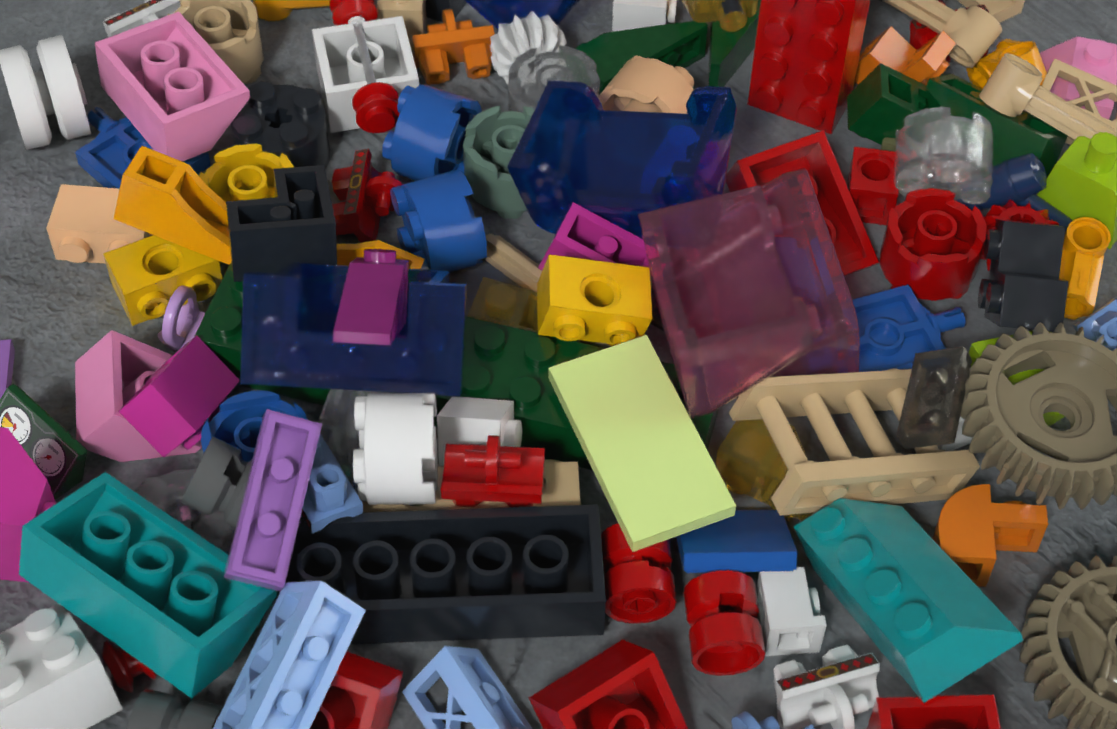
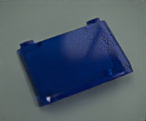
[507,81,737,245]

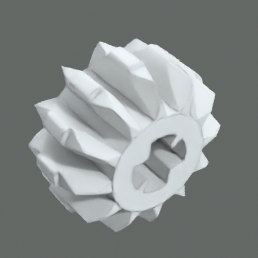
[490,11,567,89]

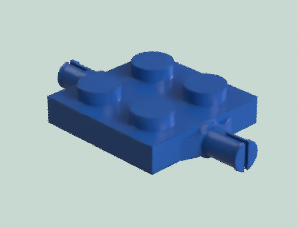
[75,107,211,189]
[800,284,966,378]

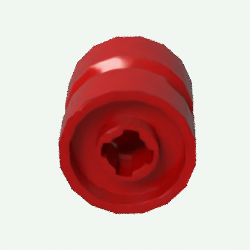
[601,523,676,624]
[683,570,765,676]

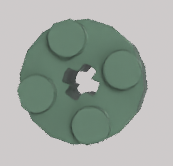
[463,106,559,219]

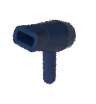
[953,153,1072,232]

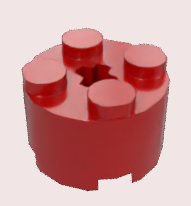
[879,188,987,301]

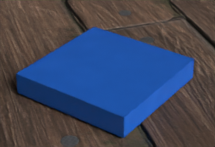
[676,510,797,573]

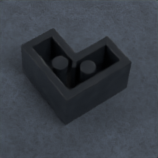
[226,165,338,282]
[978,219,1069,332]

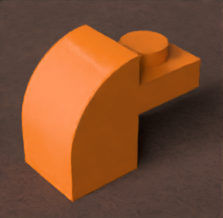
[855,26,956,86]
[932,484,1048,587]

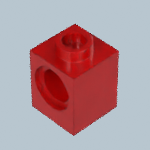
[847,146,902,226]

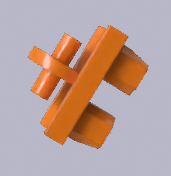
[412,9,495,85]

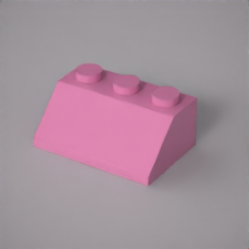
[95,12,250,162]

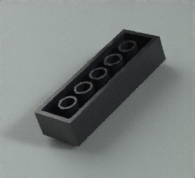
[261,504,606,644]

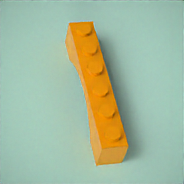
[113,146,425,303]

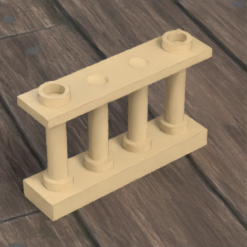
[729,368,980,516]

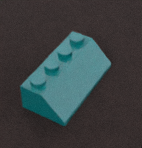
[19,472,277,698]
[794,498,1023,703]

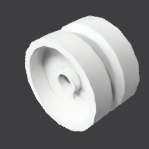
[0,35,91,150]

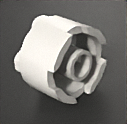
[353,393,438,505]

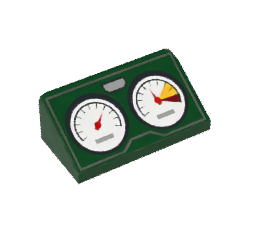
[0,383,87,499]

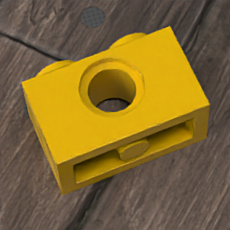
[103,235,223,326]
[537,254,652,346]

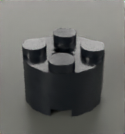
[231,81,330,169]

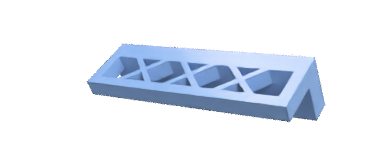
[213,581,366,729]
[402,646,533,729]

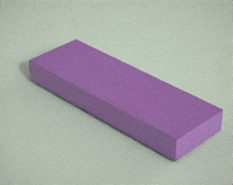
[223,409,322,591]

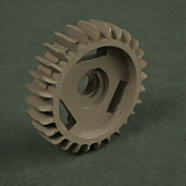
[959,322,1117,510]
[1019,555,1117,729]

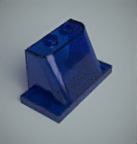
[240,262,467,396]

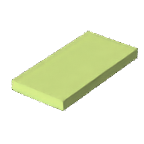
[548,335,736,552]

